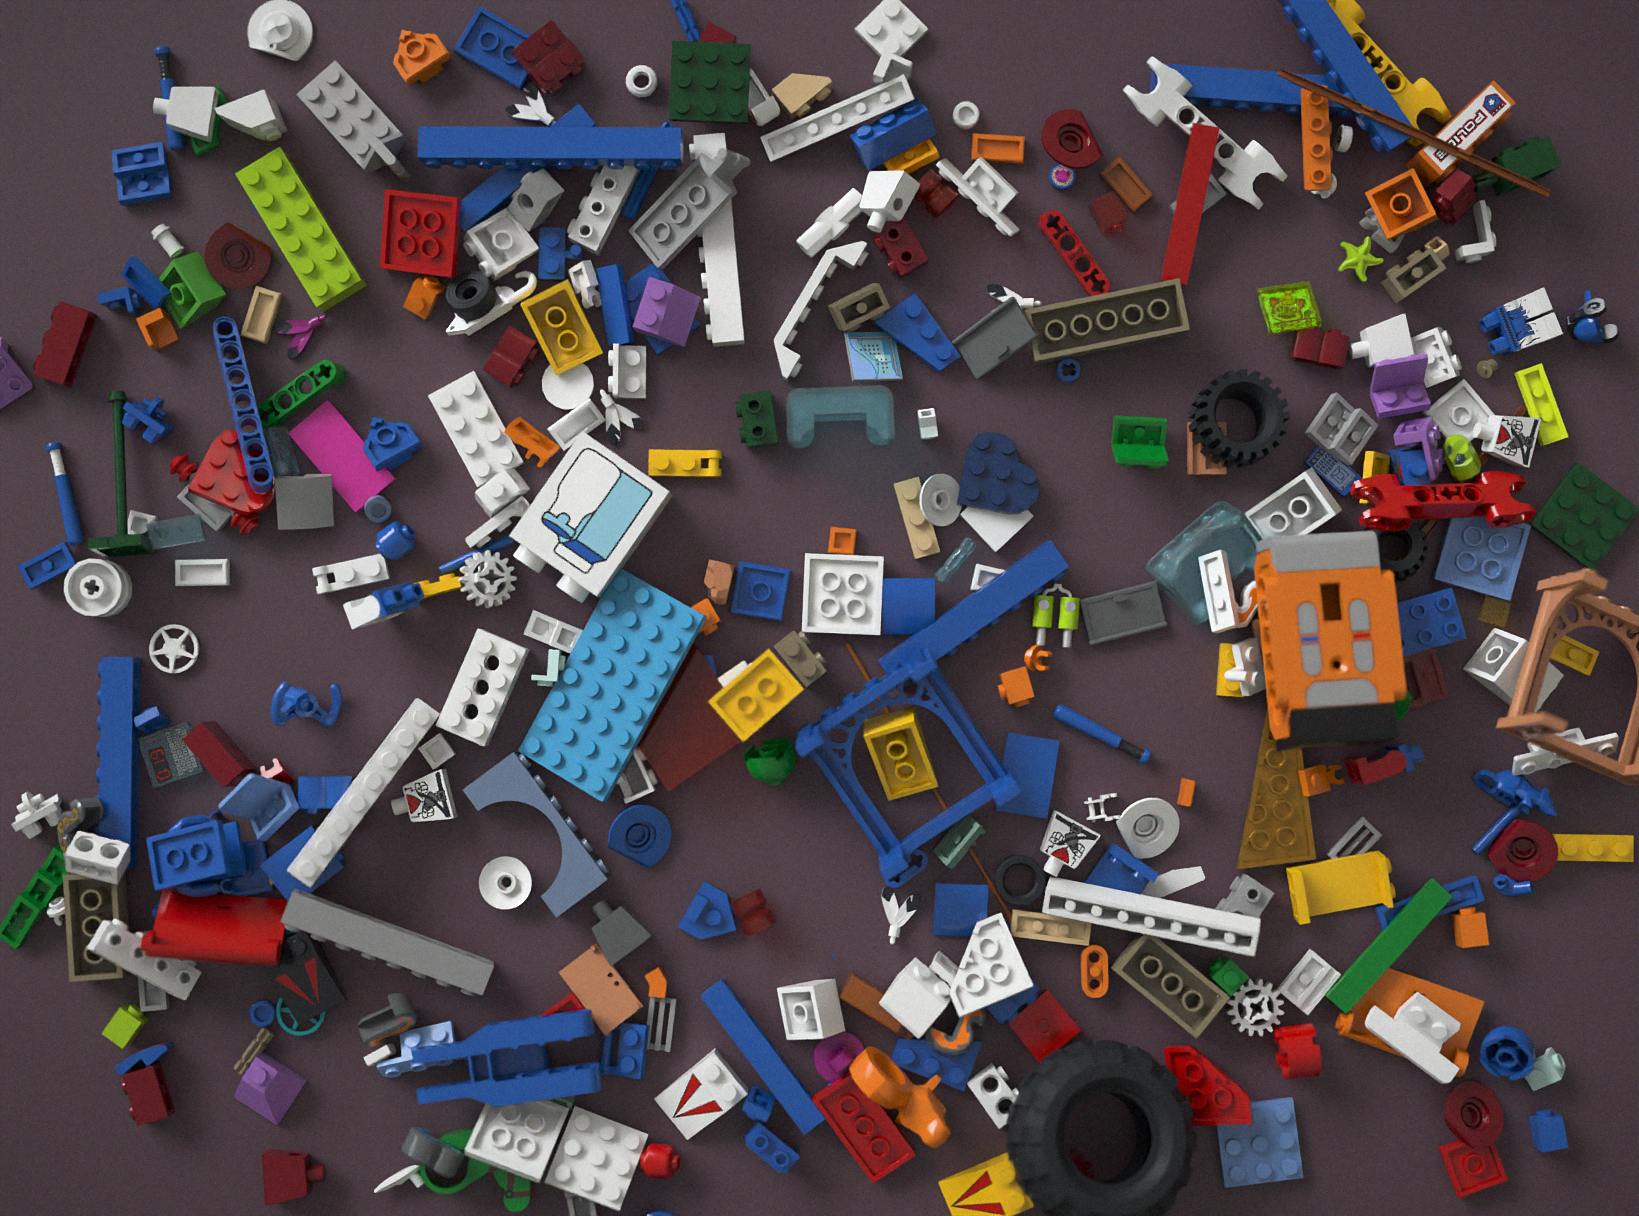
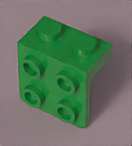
[1111,415,1169,469]

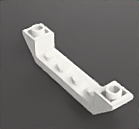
[774,241,869,382]

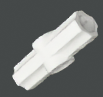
[796,188,862,258]

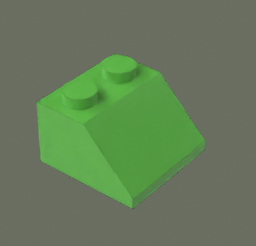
[159,251,226,329]

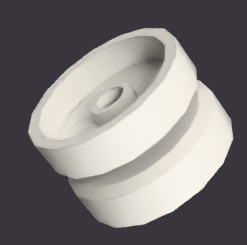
[64,558,133,617]

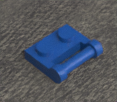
[599,1021,650,1079]

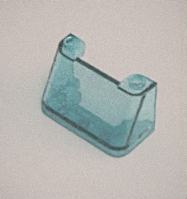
[1146,501,1263,626]

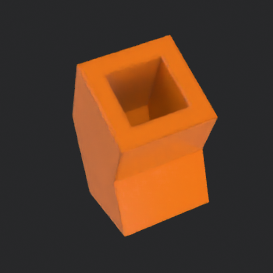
[645,966,668,998]

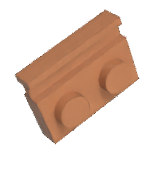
[1187,422,1227,475]

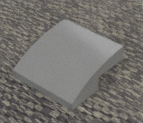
[1304,393,1378,465]
[275,474,335,530]

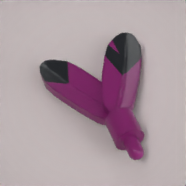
[272,315,327,359]

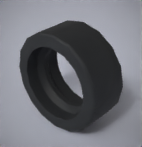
[994,855,1046,906]

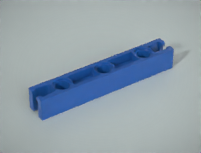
[460,104,596,233]
[701,978,825,1135]

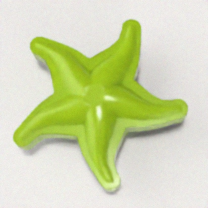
[1338,237,1383,282]

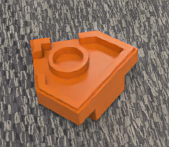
[393,30,452,86]

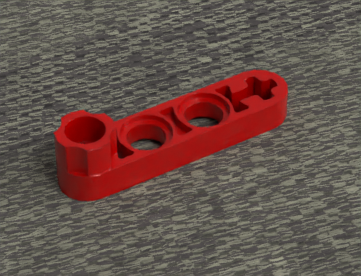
[1038,210,1110,296]

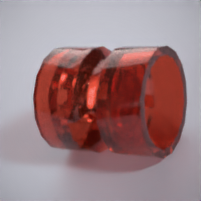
[914,169,959,219]
[730,888,777,937]

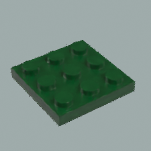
[669,41,751,125]
[1528,462,1639,571]

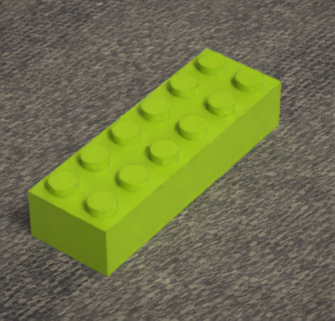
[235,147,367,312]

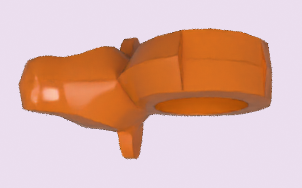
[849,1046,951,1148]

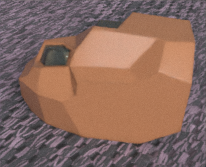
[704,559,735,605]

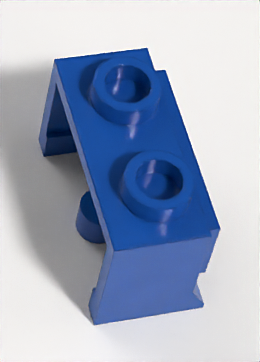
[743,1120,800,1174]

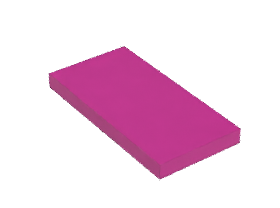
[288,400,397,513]

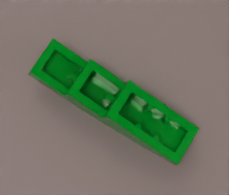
[0,845,71,950]

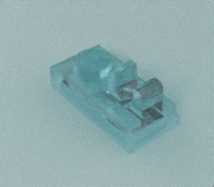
[263,426,301,478]
[146,513,206,550]

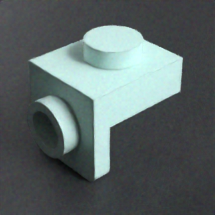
[531,649,566,687]
[1525,1047,1566,1091]

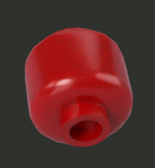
[640,1143,681,1179]

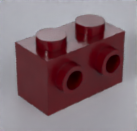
[873,216,928,280]

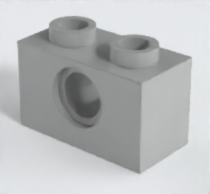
[507,168,565,232]

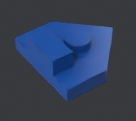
[363,417,423,472]
[678,880,737,940]

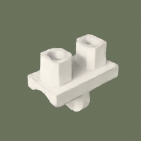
[12,792,63,839]

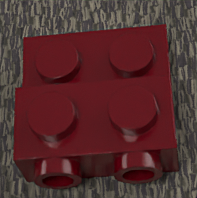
[510,19,586,94]

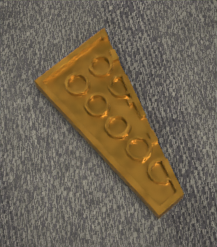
[1236,706,1316,869]

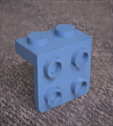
[218,774,299,842]

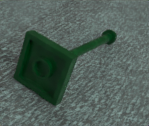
[88,391,157,558]

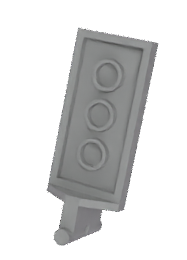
[296,60,411,183]
[628,148,750,270]

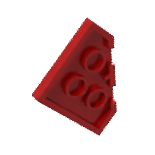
[1164,1045,1254,1126]

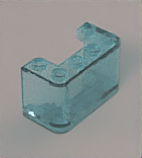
[786,386,895,449]

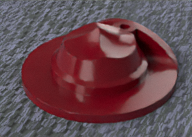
[1041,109,1103,169]
[204,223,271,289]
[1488,819,1558,882]
[1443,1081,1504,1150]

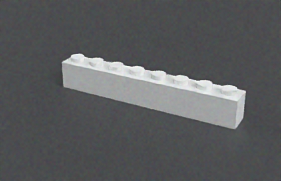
[689,133,745,347]
[287,698,440,887]
[1042,876,1260,956]

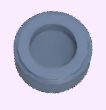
[364,495,392,523]

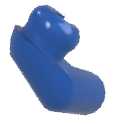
[1493,874,1533,897]

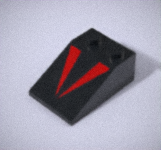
[263,930,347,1024]

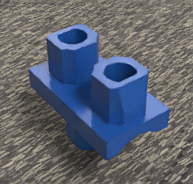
[122,397,175,444]

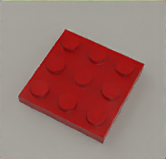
[380,189,462,277]

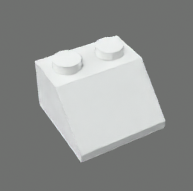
[215,89,287,141]
[879,957,951,1039]
[777,979,845,1040]

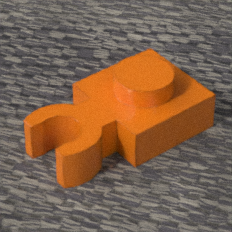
[1298,765,1345,796]

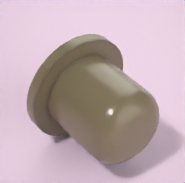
[1477,359,1498,378]

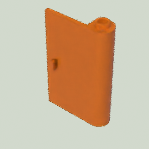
[1335,967,1484,1077]

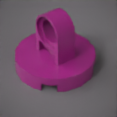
[814,1031,865,1083]

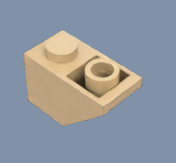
[772,73,832,120]

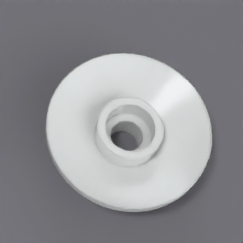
[920,474,962,526]
[479,856,532,909]

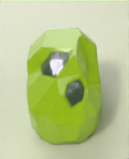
[1443,434,1481,482]

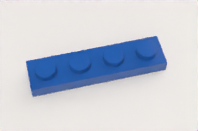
[1375,875,1485,931]

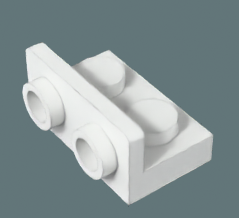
[1411,327,1462,388]
[608,344,647,399]

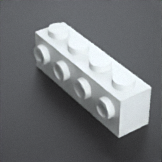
[567,166,641,256]
[87,919,202,1000]

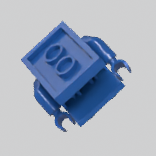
[146,810,247,898]

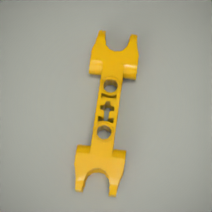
[1326,0,1451,148]

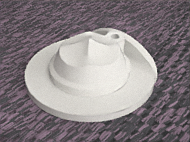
[248,0,313,61]
[1116,798,1179,859]

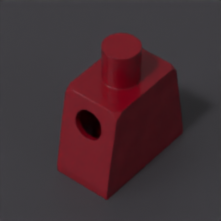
[261,1149,326,1206]

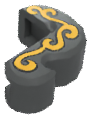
[57,797,104,854]

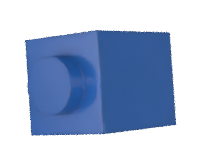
[1528,1109,1569,1153]

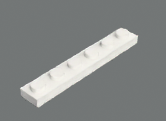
[760,74,915,162]

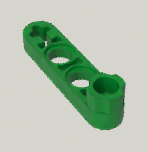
[257,360,347,429]

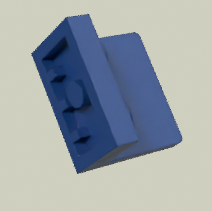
[1084,842,1159,894]

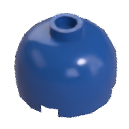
[1480,1026,1535,1080]

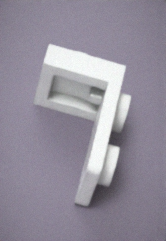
[1455,200,1496,263]

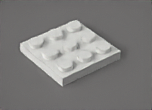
[802,553,884,635]
[464,1099,569,1183]
[545,1106,649,1212]

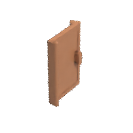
[559,944,643,1036]

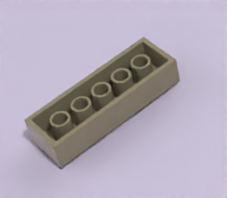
[1024,278,1190,365]

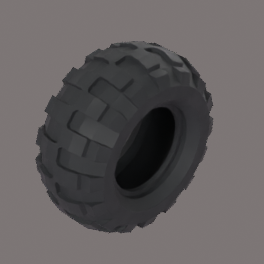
[1006,1040,1197,1216]

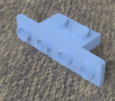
[377,1021,468,1078]

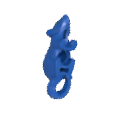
[1473,769,1558,817]

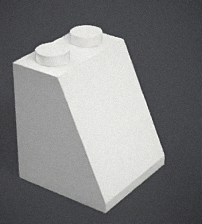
[1463,628,1564,714]

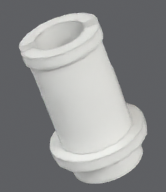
[151,224,184,258]

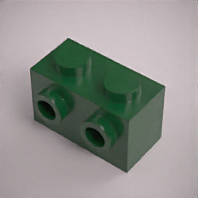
[735,390,779,449]

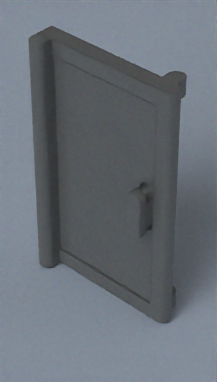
[952,297,1039,380]
[1080,581,1168,646]

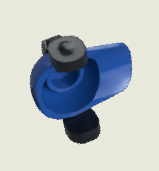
[1566,290,1619,343]

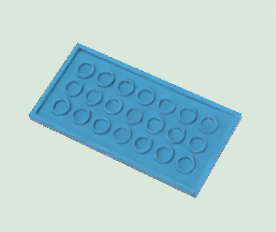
[518,568,707,802]

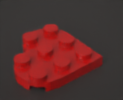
[188,429,276,516]

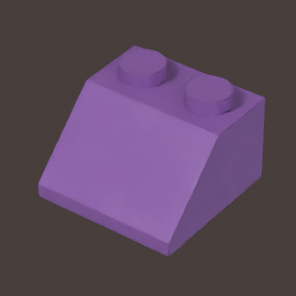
[633,277,701,347]

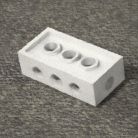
[436,629,530,746]

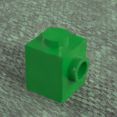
[1207,956,1249,996]

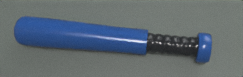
[154,47,185,151]
[1053,705,1151,764]

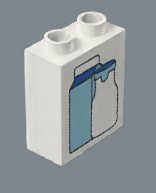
[509,431,673,603]

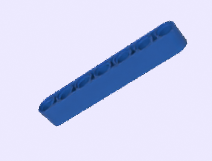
[213,317,273,493]

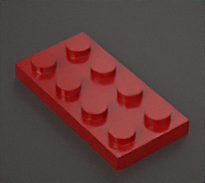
[812,1072,916,1184]

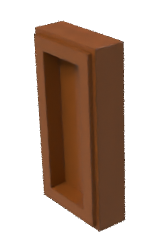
[1099,156,1153,213]

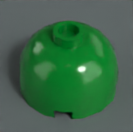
[743,738,797,785]

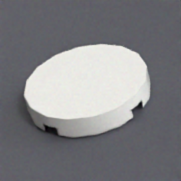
[542,363,594,410]

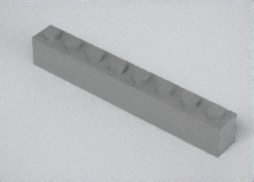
[281,888,494,997]

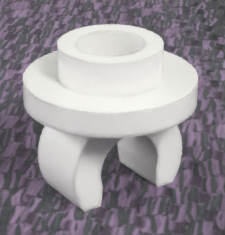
[46,897,65,926]

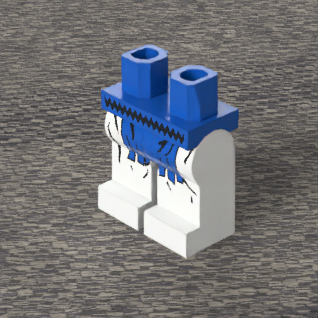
[1479,287,1563,356]
[343,581,424,629]

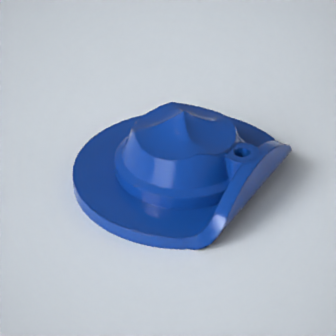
[607,805,672,867]

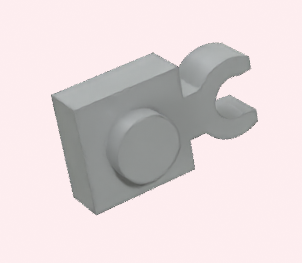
[1359,207,1405,254]

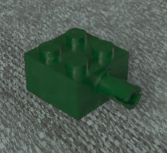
[1471,136,1561,197]

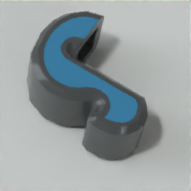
[401,1126,464,1178]

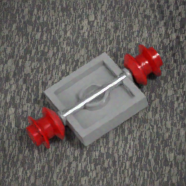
[170,454,259,535]

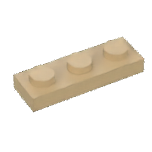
[893,477,940,559]
[1010,909,1091,946]

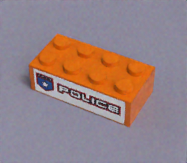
[1405,80,1516,187]

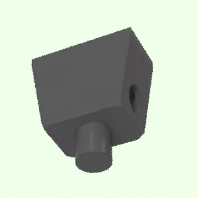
[591,899,653,966]

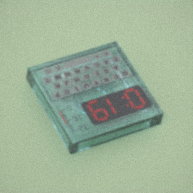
[137,722,205,788]

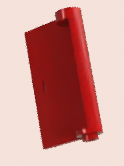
[141,891,288,966]

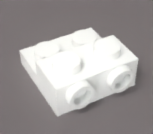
[463,207,539,281]

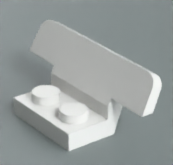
[1365,992,1461,1084]

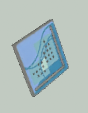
[844,332,903,382]

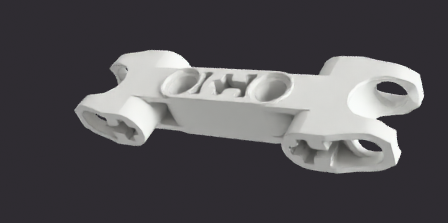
[1122,56,1288,210]

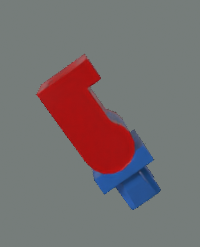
[1343,743,1425,785]

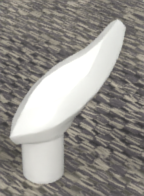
[374,1165,424,1193]

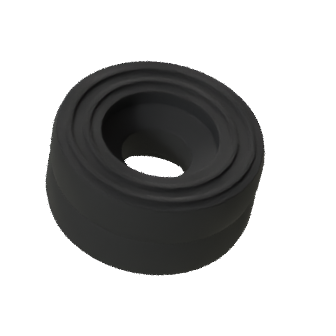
[446,270,497,320]

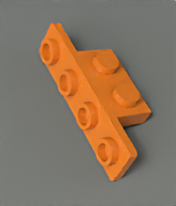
[1301,85,1333,191]

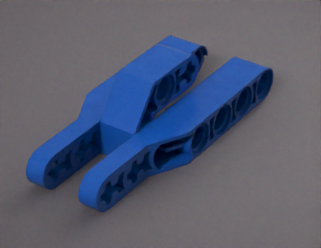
[411,1009,602,1107]

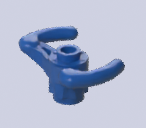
[271,682,342,727]

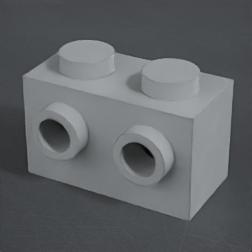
[1215,874,1274,918]

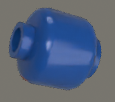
[375,521,416,560]

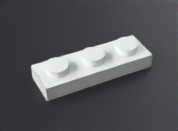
[1198,550,1240,633]

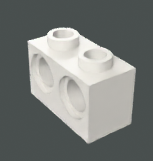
[65,831,130,885]
[967,1063,1019,1129]

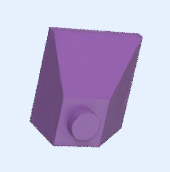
[234,1052,307,1126]

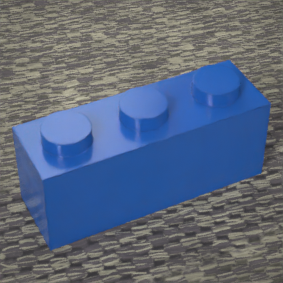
[849,98,937,171]

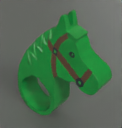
[420,1127,531,1212]

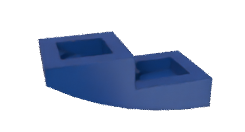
[114,1041,175,1076]

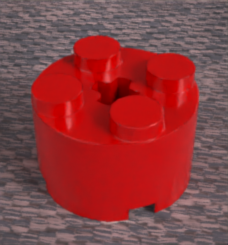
[1273,1023,1322,1081]

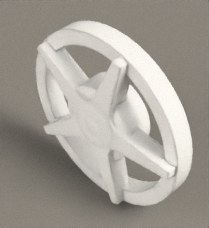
[149,624,200,673]

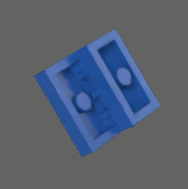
[111,142,173,206]
[882,578,935,634]
[933,883,988,936]

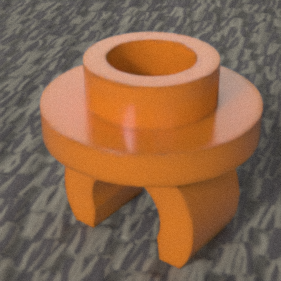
[1024,645,1053,671]

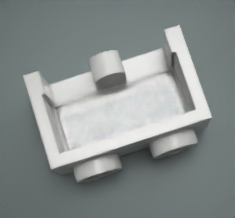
[617,745,658,804]

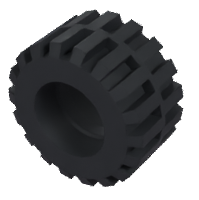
[1365,522,1429,583]

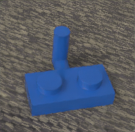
[538,227,584,281]

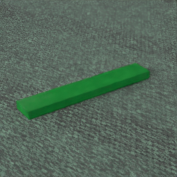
[1325,878,1453,1014]

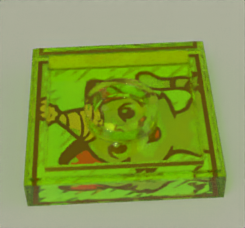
[1257,281,1322,334]

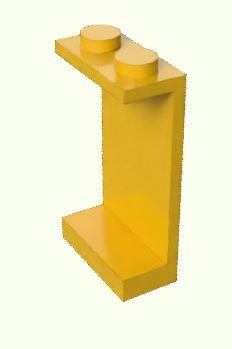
[1286,850,1396,925]

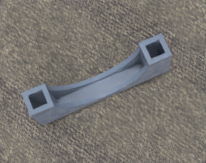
[463,751,610,918]

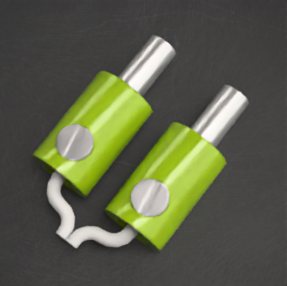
[1032,584,1080,648]

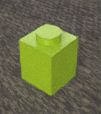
[101,1004,149,1049]

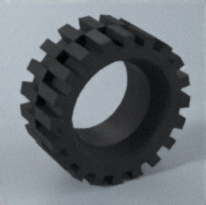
[1188,369,1290,468]

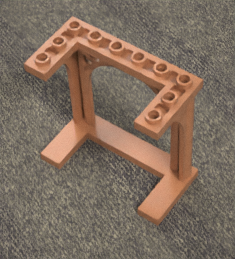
[1496,569,1639,786]

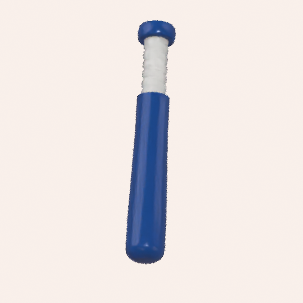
[46,442,84,546]

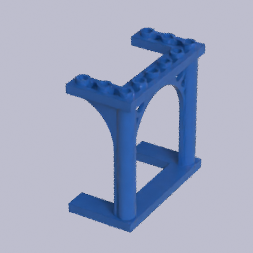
[796,647,1022,881]

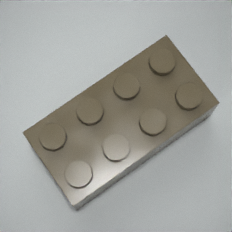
[63,870,132,982]
[1111,933,1230,1039]

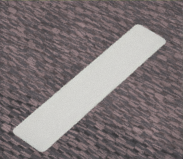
[1141,866,1205,898]

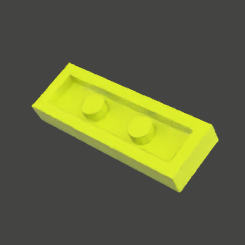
[1514,363,1568,446]

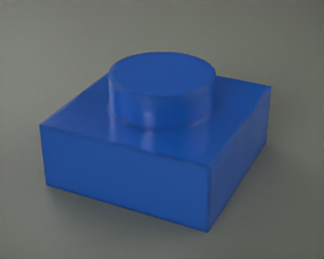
[133,706,171,735]

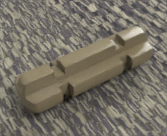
[234,1027,274,1076]

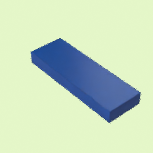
[596,264,634,346]

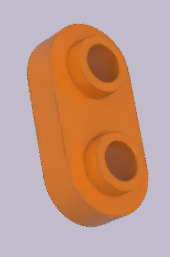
[1080,944,1108,998]

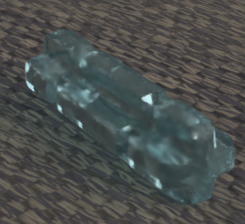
[935,538,976,583]

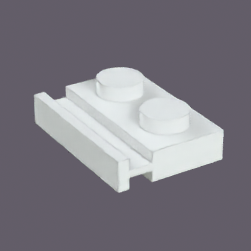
[1277,949,1341,1015]

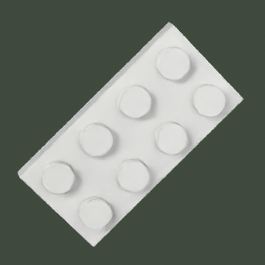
[428,371,524,488]

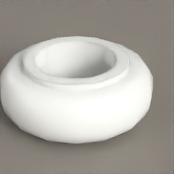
[626,65,658,97]

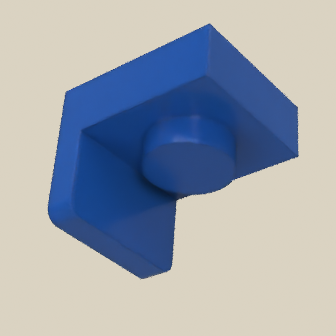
[97,287,142,317]

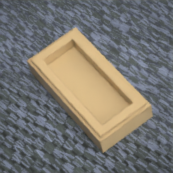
[240,286,283,344]

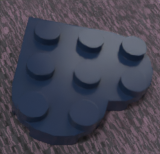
[957,432,1039,515]

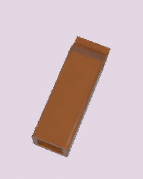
[839,972,914,1041]

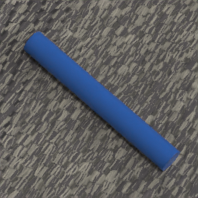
[439,534,514,575]
[1471,803,1521,856]

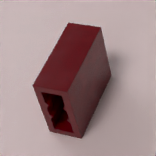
[182,721,256,788]

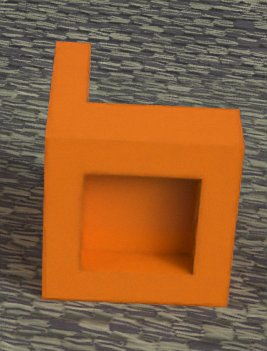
[136,308,179,351]

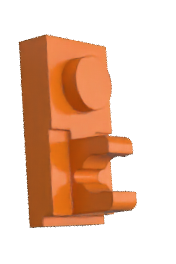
[504,416,561,468]

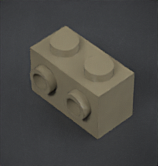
[1381,247,1446,303]
[827,283,890,332]
[773,630,828,688]

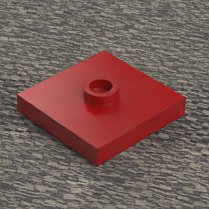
[1008,989,1081,1063]
[1438,1139,1509,1199]

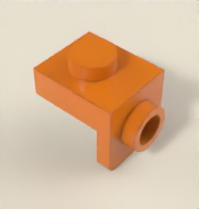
[403,274,446,320]

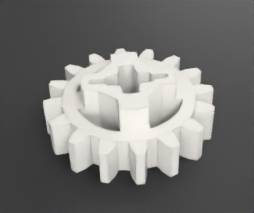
[458,550,517,608]
[1225,978,1284,1036]

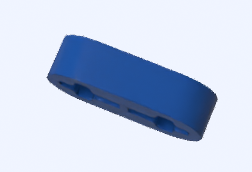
[883,848,928,888]

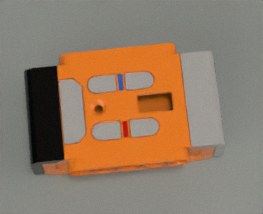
[1254,531,1406,752]

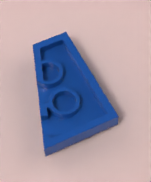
[872,293,961,373]
[891,1037,982,1091]

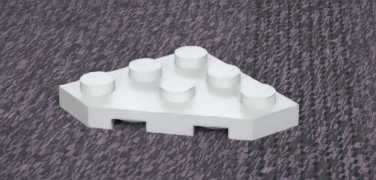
[949,913,1033,1018]

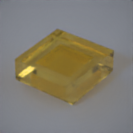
[1477,595,1512,628]

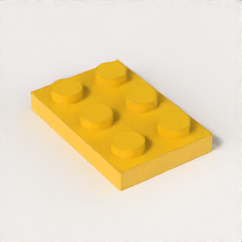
[708,649,804,742]

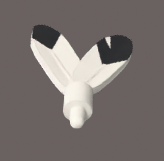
[505,82,556,127]
[987,284,1041,309]
[600,390,645,446]
[881,887,921,944]

